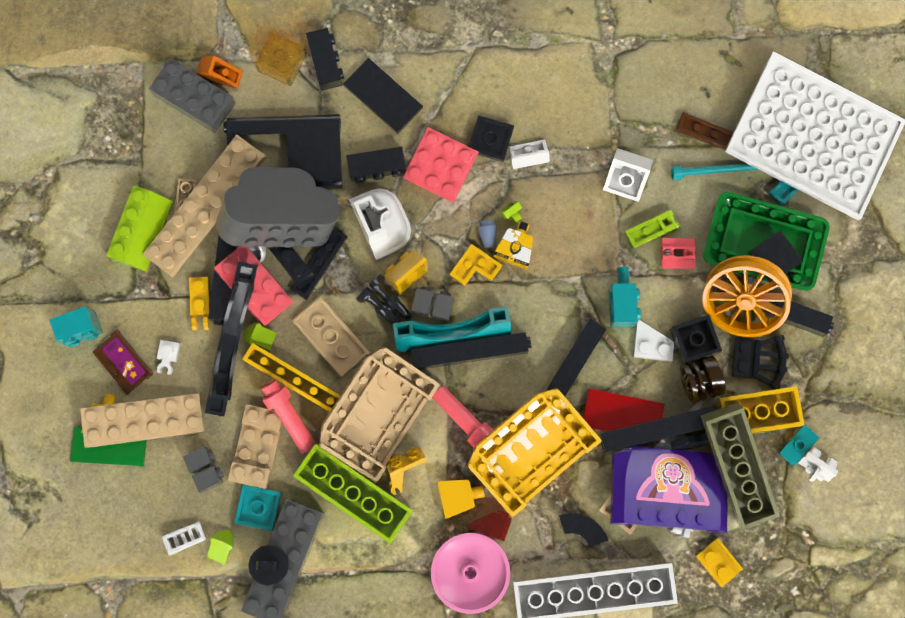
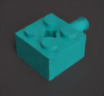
[609,267,641,328]

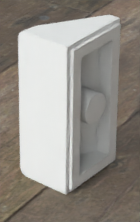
[508,139,550,169]

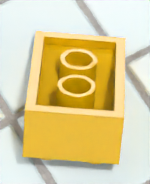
[384,251,428,295]

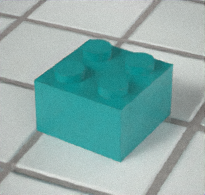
[49,306,103,348]

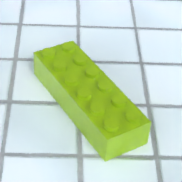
[293,444,413,544]

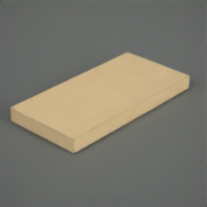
[291,296,371,379]

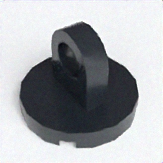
[248,545,289,586]

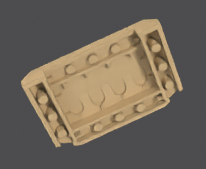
[319,347,440,483]

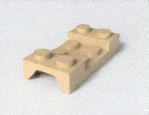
[228,404,283,489]

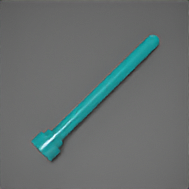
[671,163,759,181]

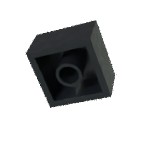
[669,315,722,364]

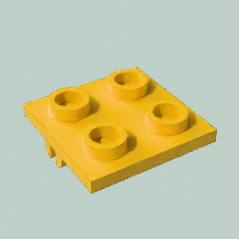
[386,447,427,495]

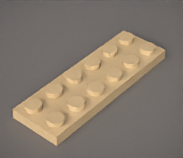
[80,393,204,448]

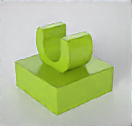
[499,201,522,223]

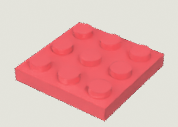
[403,127,479,203]

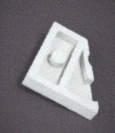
[633,320,674,362]

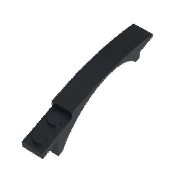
[205,262,258,417]

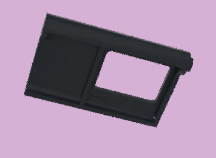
[223,114,343,189]

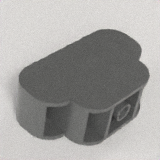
[216,167,340,248]

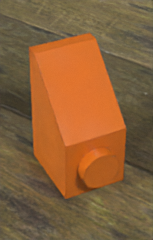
[196,56,243,88]

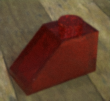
[467,510,512,541]

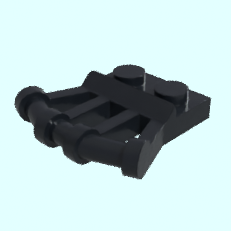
[732,335,789,389]

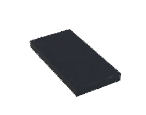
[343,58,423,134]

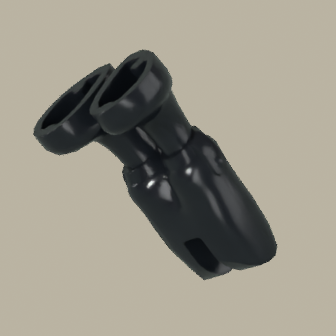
[356,274,413,325]

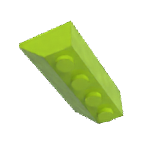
[106,185,173,272]

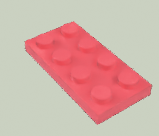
[214,246,293,327]

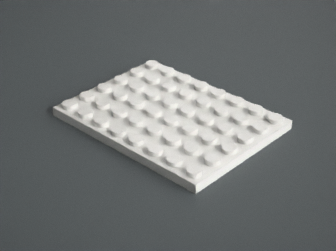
[724,51,905,220]

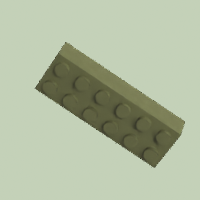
[701,402,780,530]

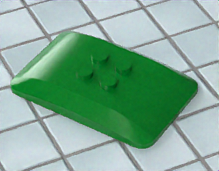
[703,192,830,291]

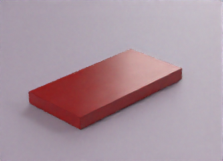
[583,389,665,442]

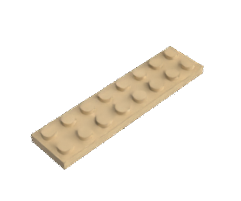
[143,135,267,277]

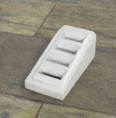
[162,521,206,556]

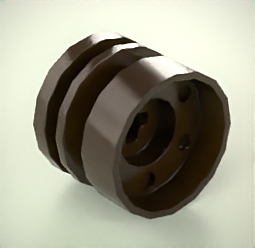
[680,355,726,404]

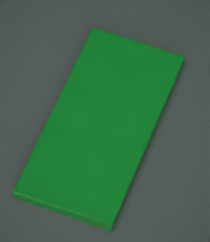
[70,427,147,467]

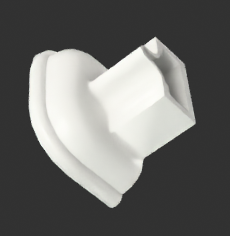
[349,188,411,260]

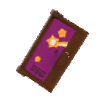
[92,329,154,395]

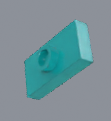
[778,425,820,466]

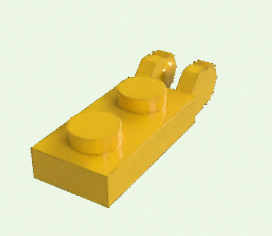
[189,277,210,331]

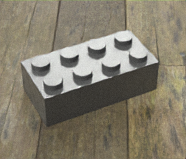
[149,58,236,133]

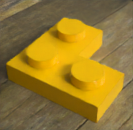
[449,244,503,286]

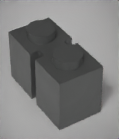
[411,287,454,322]
[183,447,224,493]

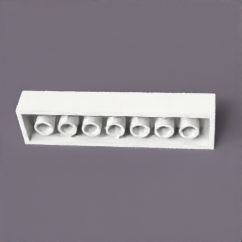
[513,563,678,618]

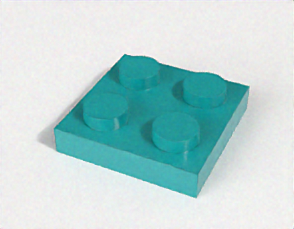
[234,485,282,531]

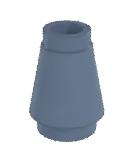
[478,220,496,248]

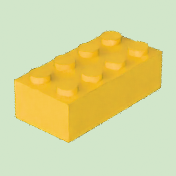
[716,386,805,434]

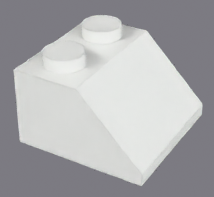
[603,148,653,202]

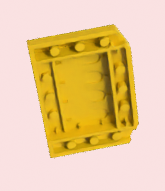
[467,388,602,518]

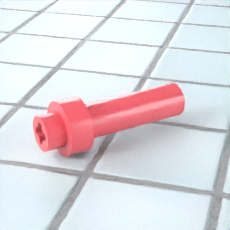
[261,379,316,454]
[432,385,494,449]

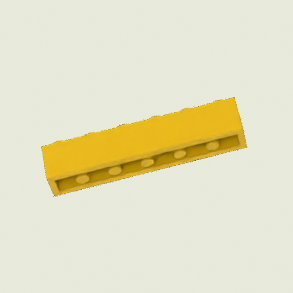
[242,343,340,412]

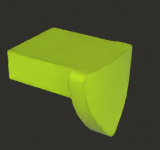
[244,322,277,350]
[207,530,234,565]

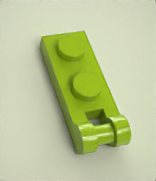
[625,210,681,249]

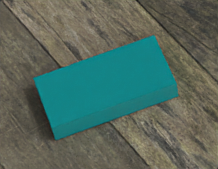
[768,181,799,206]

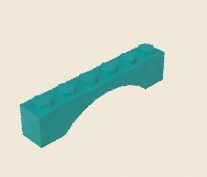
[393,306,511,352]

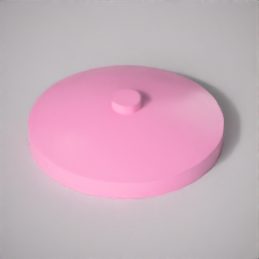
[431,533,510,614]

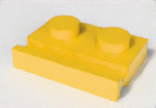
[695,538,743,587]

